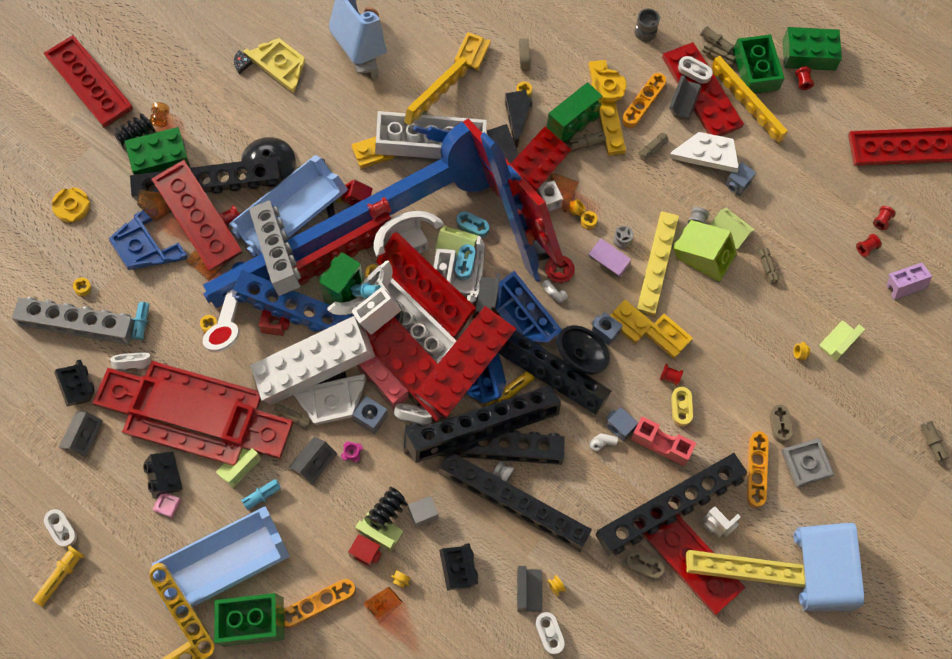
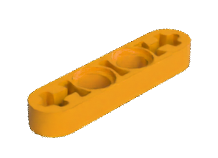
[622,73,666,128]
[746,431,769,508]
[284,579,356,628]

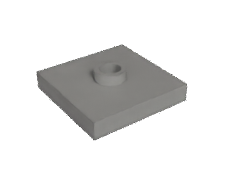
[781,438,835,487]

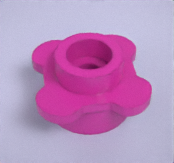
[341,441,363,463]

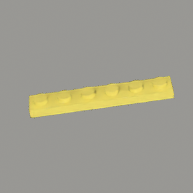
[637,211,679,316]
[686,550,806,588]

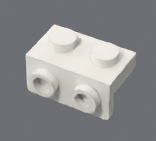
[702,506,741,539]

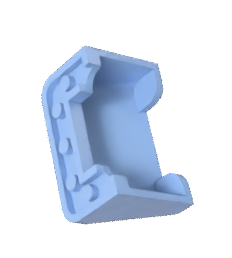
[329,0,387,64]
[793,523,864,611]

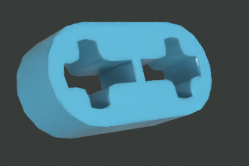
[456,211,489,238]
[455,244,476,280]

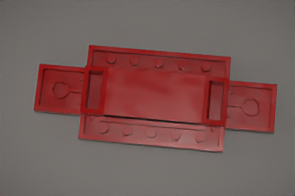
[92,361,294,466]

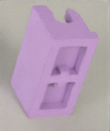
[588,238,631,277]
[887,263,932,300]

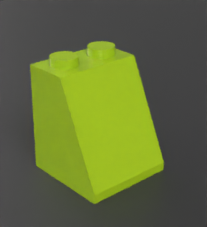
[674,220,737,282]

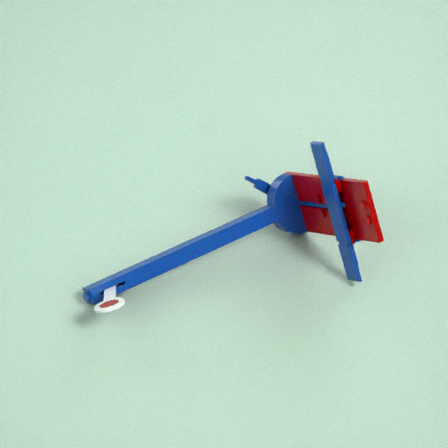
[203,118,564,352]

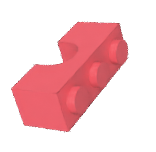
[356,355,409,410]
[630,416,696,466]

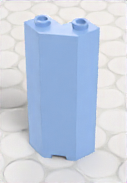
[229,155,348,257]
[152,506,290,614]

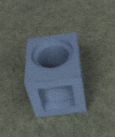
[725,162,756,196]
[591,312,623,346]
[605,407,639,442]

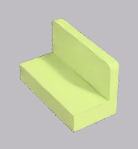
[710,208,755,249]
[435,225,478,258]
[819,321,865,361]
[216,448,261,488]
[355,512,403,552]

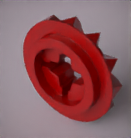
[545,255,575,284]

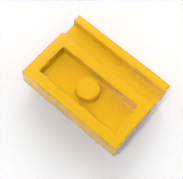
[454,32,491,71]
[351,137,394,169]
[610,300,654,344]
[645,314,693,359]

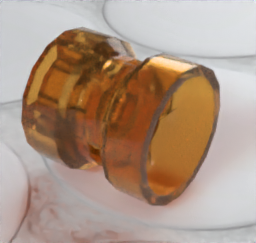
[149,102,170,127]

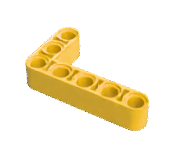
[149,563,214,659]

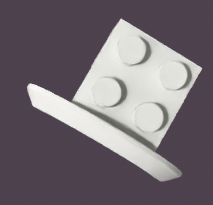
[374,211,444,257]
[434,236,485,304]
[327,261,402,335]

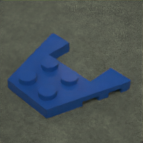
[109,201,188,270]

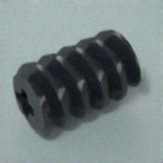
[114,113,155,150]
[364,486,408,531]

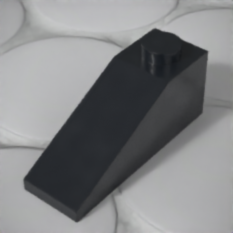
[505,90,532,148]

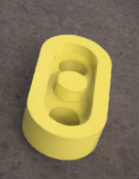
[671,387,693,426]

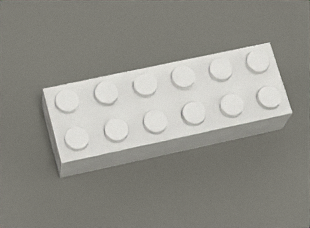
[375,111,487,159]
[356,266,456,363]
[250,316,375,405]

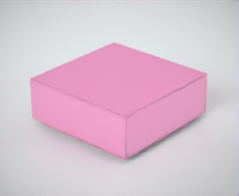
[153,493,181,519]

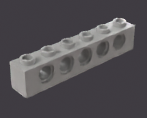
[249,200,301,296]
[12,297,134,345]

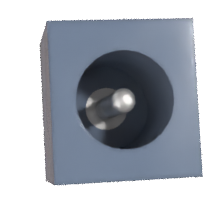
[352,396,388,434]

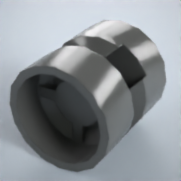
[634,8,660,42]

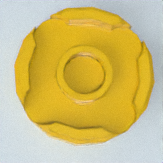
[592,69,627,103]
[52,187,90,223]

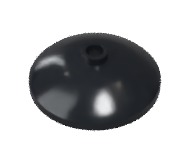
[241,137,296,186]
[557,325,610,375]

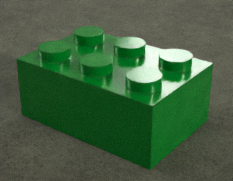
[783,27,842,71]
[733,34,785,93]
[547,82,603,143]
[125,127,191,175]
[319,252,364,305]
[214,593,284,647]

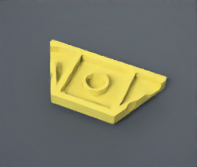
[243,38,305,93]

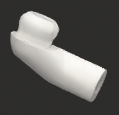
[541,280,568,303]
[590,433,618,451]

